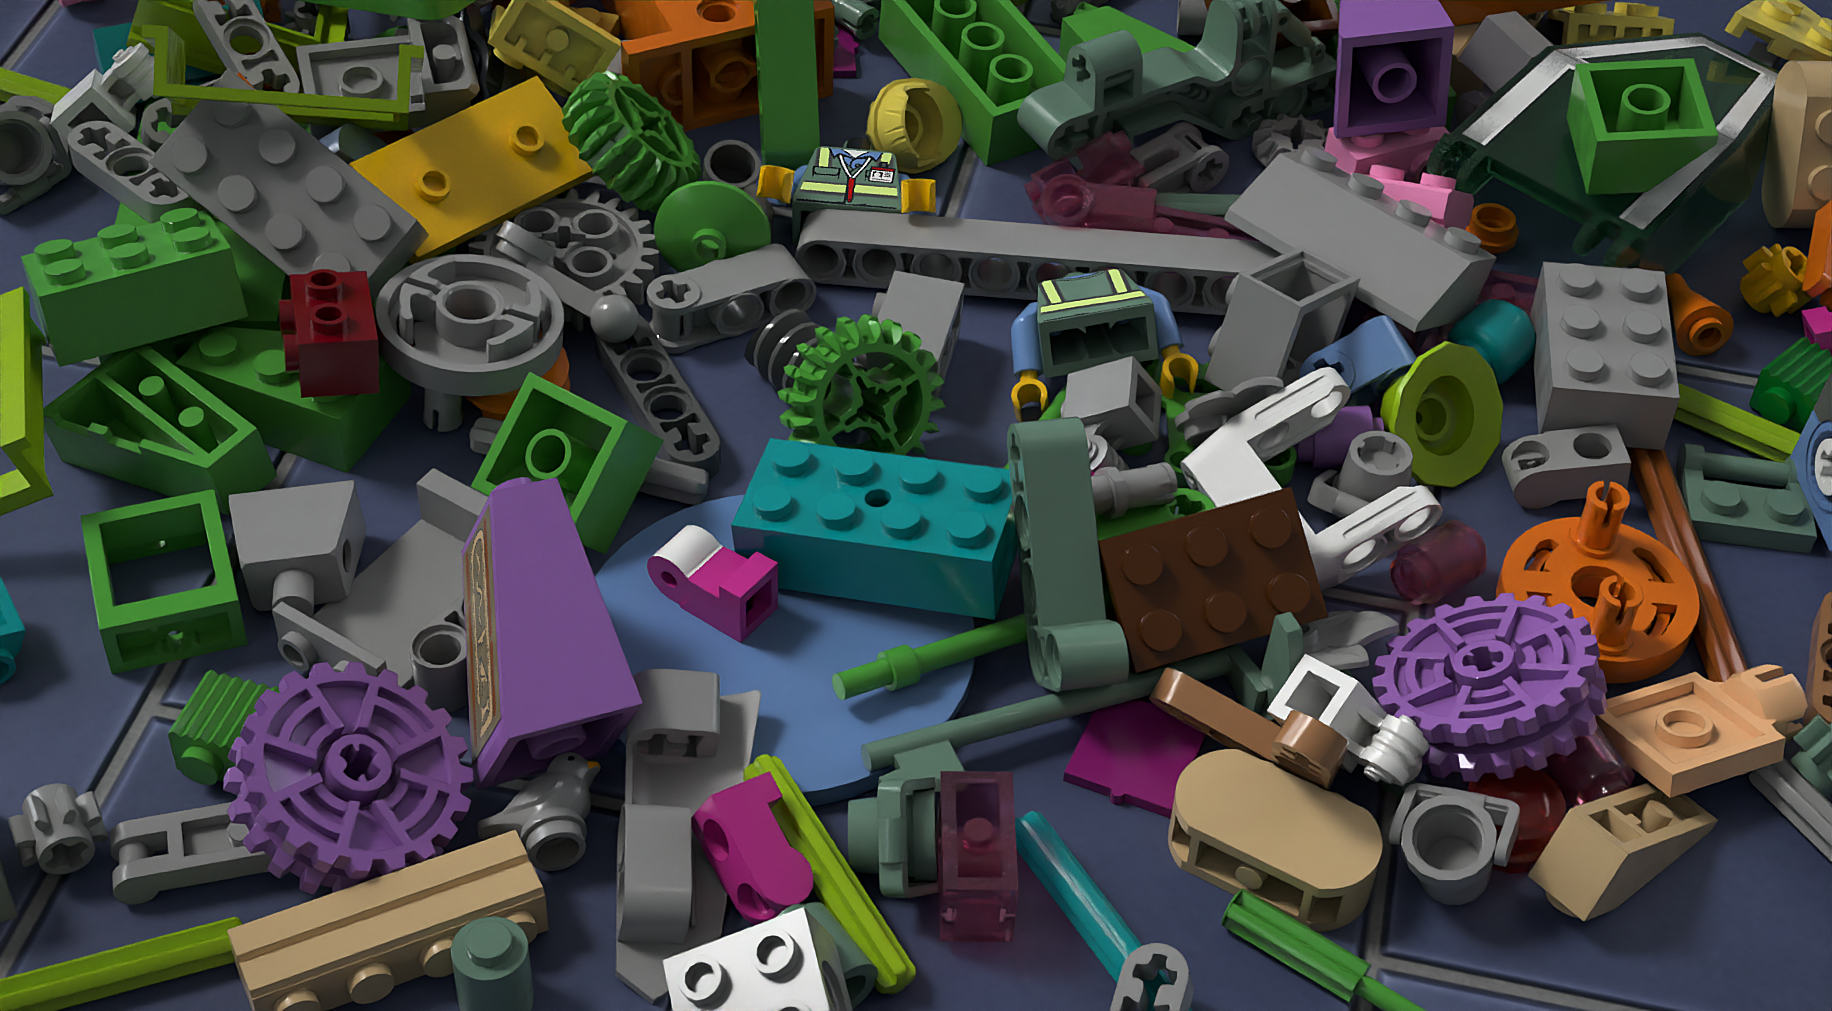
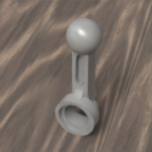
[495,220,639,343]

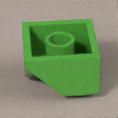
[1566,58,1719,195]
[470,372,664,555]

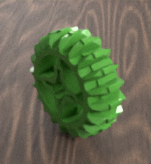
[562,70,702,213]
[777,314,946,456]

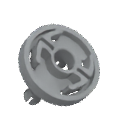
[375,254,564,432]

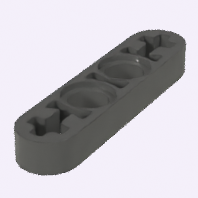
[594,314,721,480]

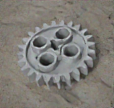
[468,188,660,331]

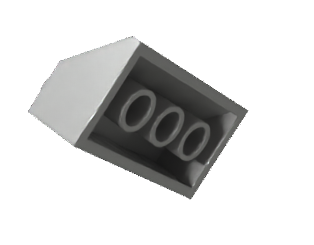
[1224,147,1497,332]

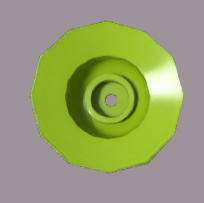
[1380,341,1503,488]

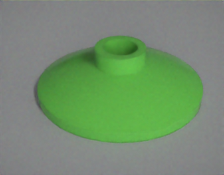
[654,181,771,273]

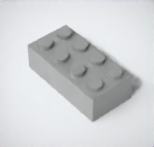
[148,68,429,303]

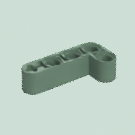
[1007,416,1129,692]

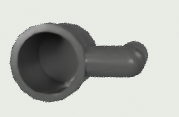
[702,139,774,228]

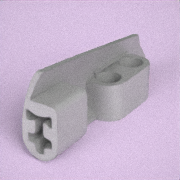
[615,669,761,1005]

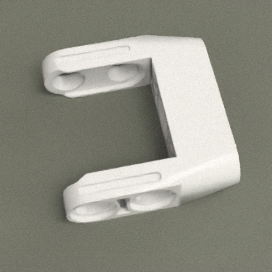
[1181,367,1443,591]

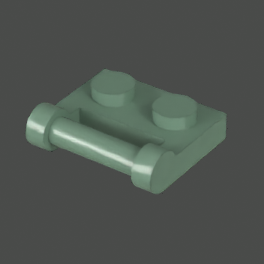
[1676,443,1817,554]

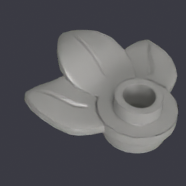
[1174,376,1284,446]
[1266,610,1400,670]

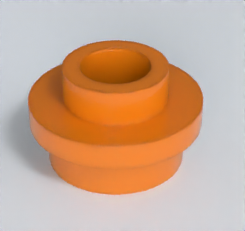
[1465,203,1519,254]

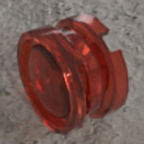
[1467,766,1566,874]

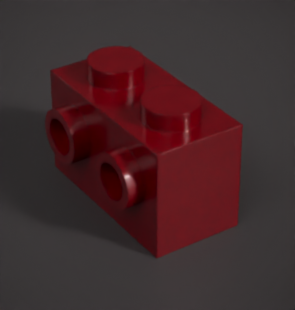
[279,269,380,398]

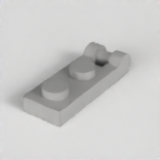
[110,802,272,905]

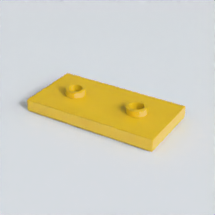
[349,76,596,265]

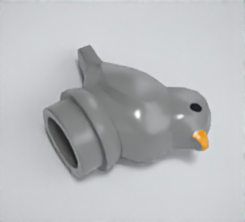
[477,752,601,871]

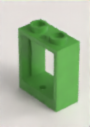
[80,489,248,674]

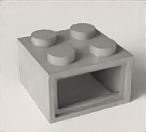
[1204,246,1361,396]

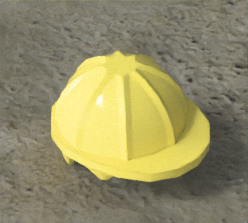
[866,78,962,174]

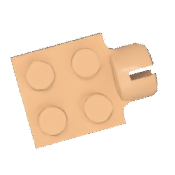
[1592,664,1808,798]

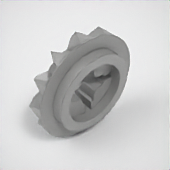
[1252,113,1328,167]

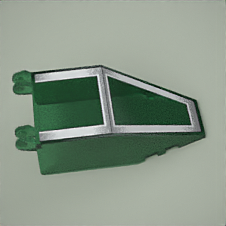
[1426,32,1780,276]

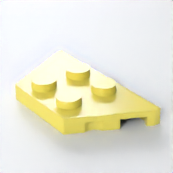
[1725,0,1832,61]

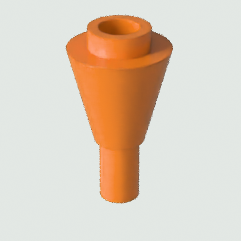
[1665,273,1734,356]

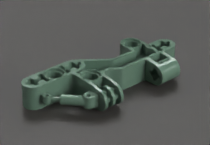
[1017,0,1336,189]

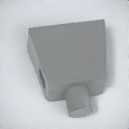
[229,480,366,618]

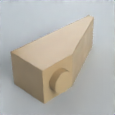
[1528,782,1718,922]

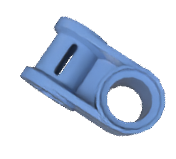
[1299,315,1417,406]

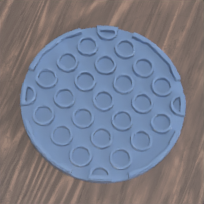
[595,495,975,806]

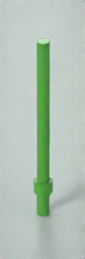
[832,613,1027,700]

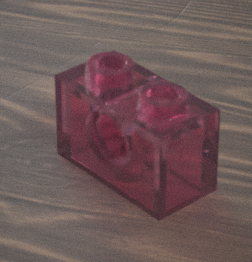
[937,771,1019,942]

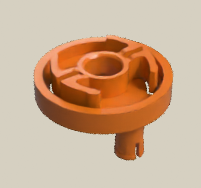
[1496,481,1700,683]

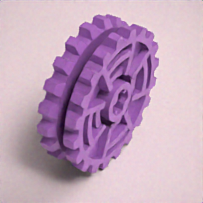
[1372,593,1608,782]
[223,661,473,895]

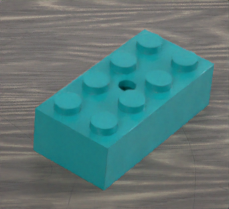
[731,438,1018,620]

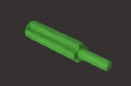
[1221,888,1427,1011]

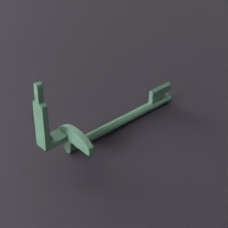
[861,612,1416,801]

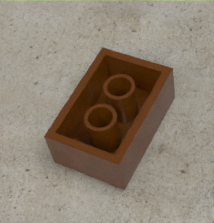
[1098,487,1328,673]

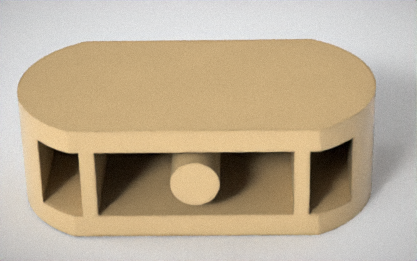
[1761,61,1832,229]
[1168,749,1383,932]

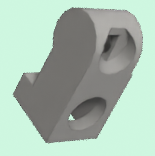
[1501,423,1631,509]

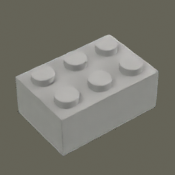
[1530,262,1680,450]

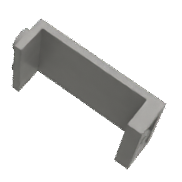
[272,468,488,690]

